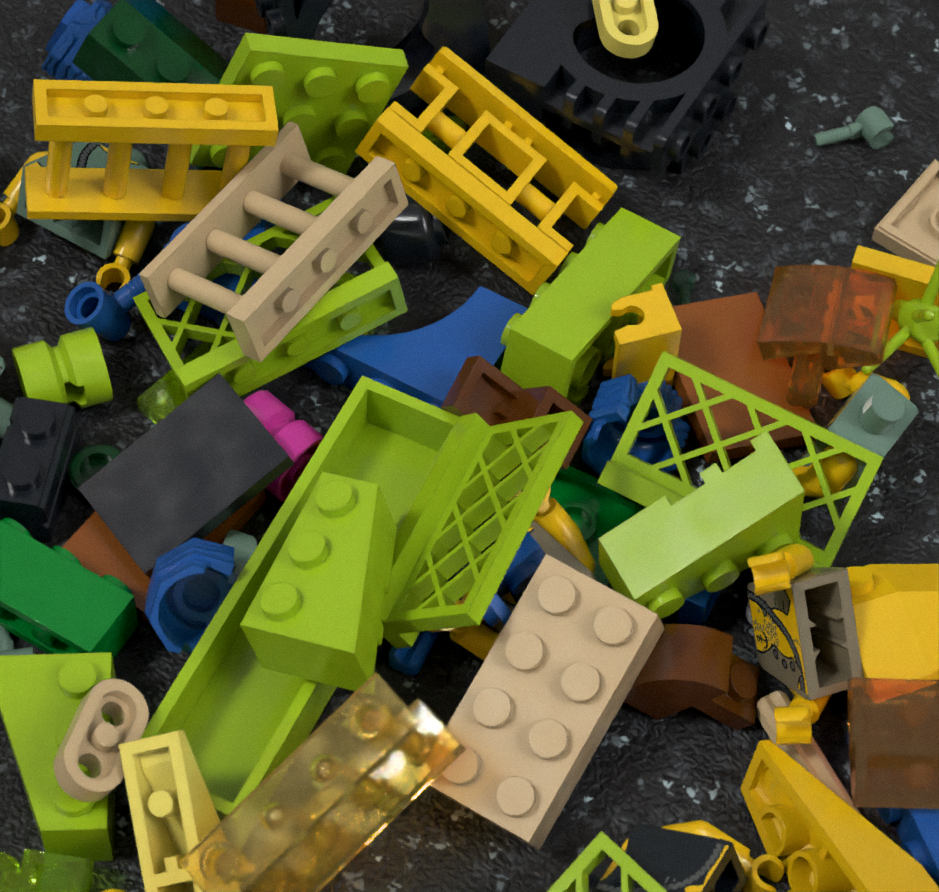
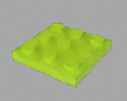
[190,33,408,174]

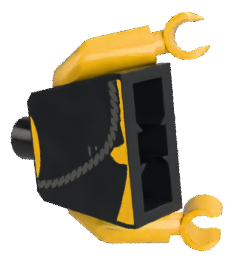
[589,820,784,892]

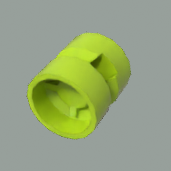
[12,327,113,409]

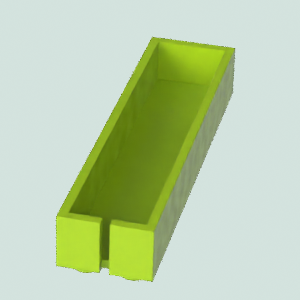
[141,375,460,852]

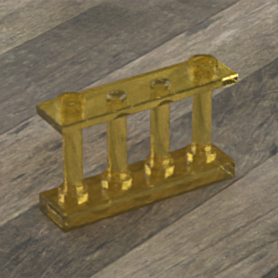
[179,672,466,892]

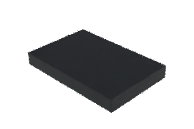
[78,373,295,579]

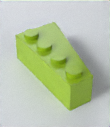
[500,207,681,407]

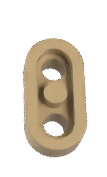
[54,679,149,802]

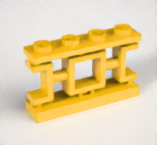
[355,46,618,295]

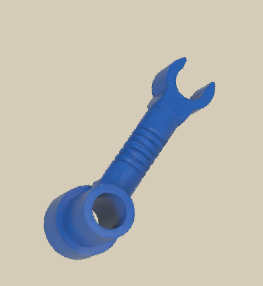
[64,223,189,342]

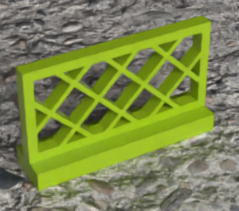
[133,196,408,399]
[597,351,884,568]
[381,410,583,648]

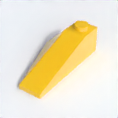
[847,564,939,703]
[740,740,939,892]

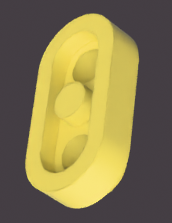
[592,0,659,58]

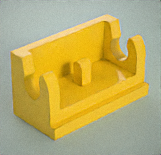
[602,283,682,386]

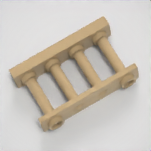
[139,121,409,362]

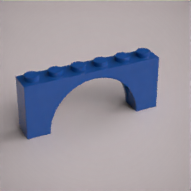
[177,199,528,409]

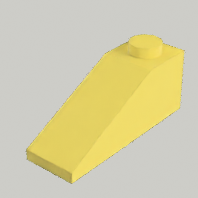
[118,730,242,892]

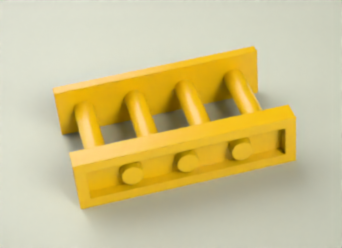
[24,79,279,223]

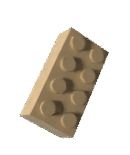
[417,554,665,851]

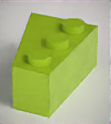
[598,430,805,619]
[240,472,397,696]
[0,652,116,863]

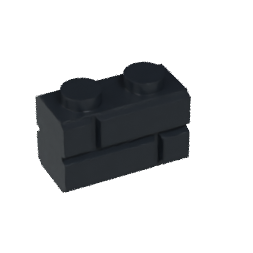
[0,397,80,543]

